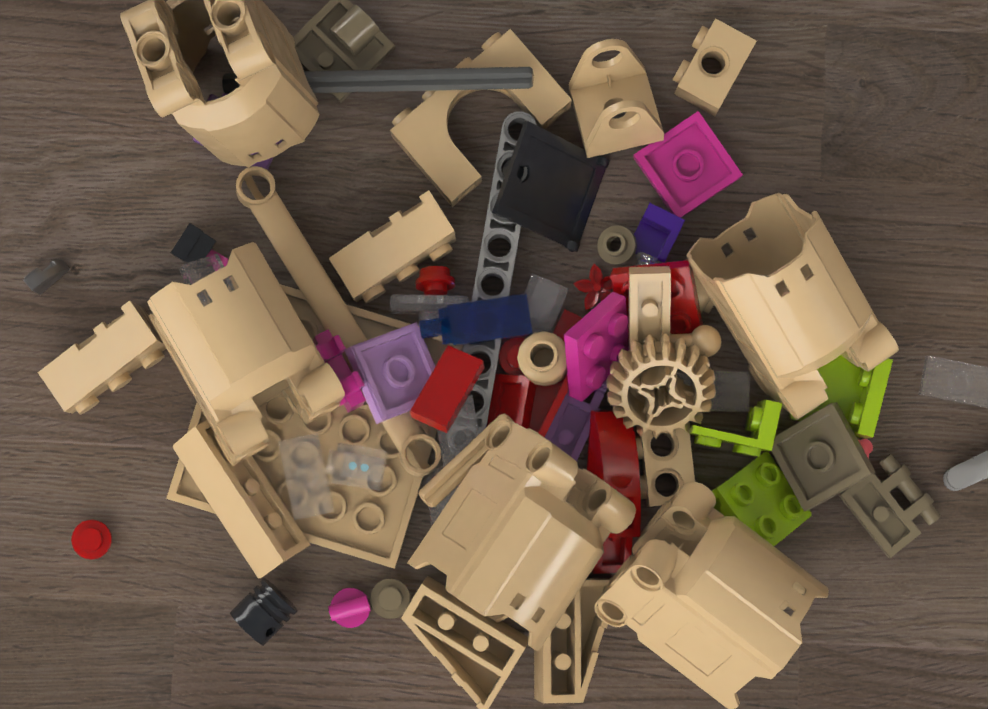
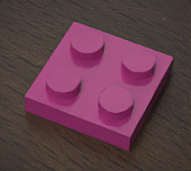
[633,111,743,218]
[564,292,629,402]

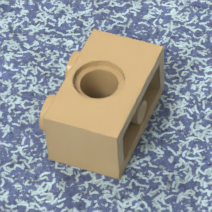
[673,18,757,116]

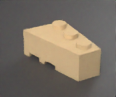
[329,190,456,303]
[38,301,166,415]
[401,576,528,709]
[534,578,612,703]

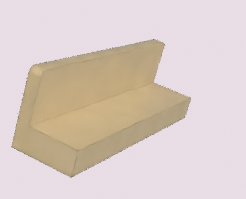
[173,420,310,578]

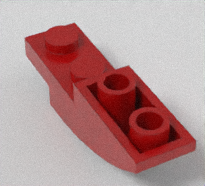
[587,410,641,574]

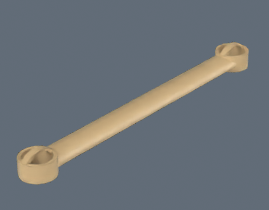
[236,166,441,476]

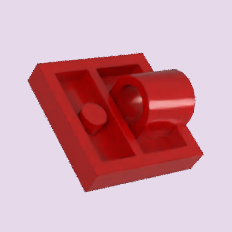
[610,260,703,340]

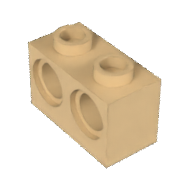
[635,428,695,507]

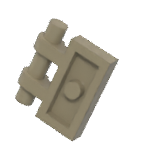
[838,454,941,558]

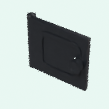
[492,121,610,252]

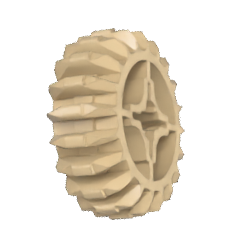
[606,333,716,440]

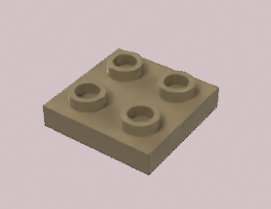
[293,0,396,103]

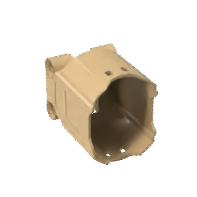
[120,0,320,168]
[686,193,899,420]
[147,242,345,466]
[408,418,636,651]
[594,482,829,709]

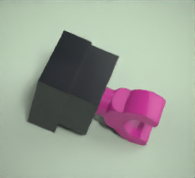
[171,223,230,279]

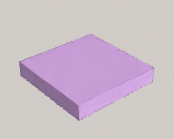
[345,322,435,424]

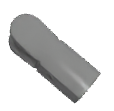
[943,451,988,491]

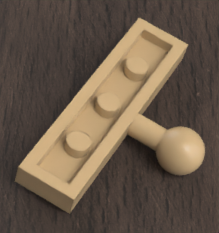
[629,266,722,404]

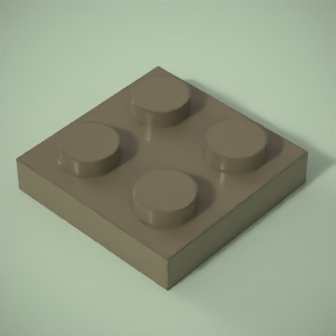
[772,402,876,511]

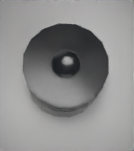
[230,578,298,646]

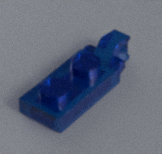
[419,294,533,346]

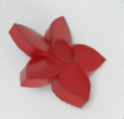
[573,264,613,310]

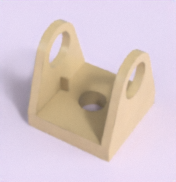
[568,39,664,158]

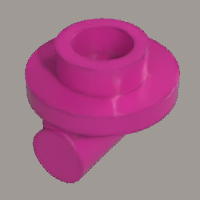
[328,588,371,628]

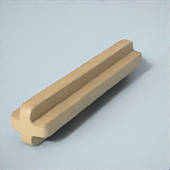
[418,413,514,508]

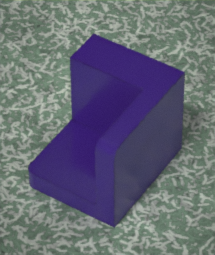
[634,203,685,264]

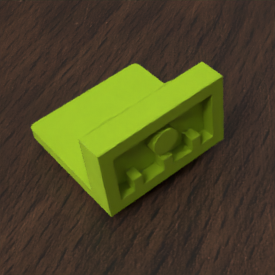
[789,355,893,439]
[689,400,782,457]
[711,452,812,546]

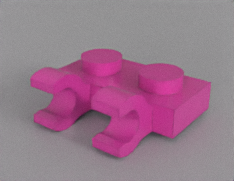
[312,329,366,413]

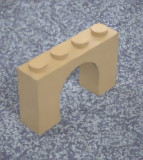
[390,29,572,207]

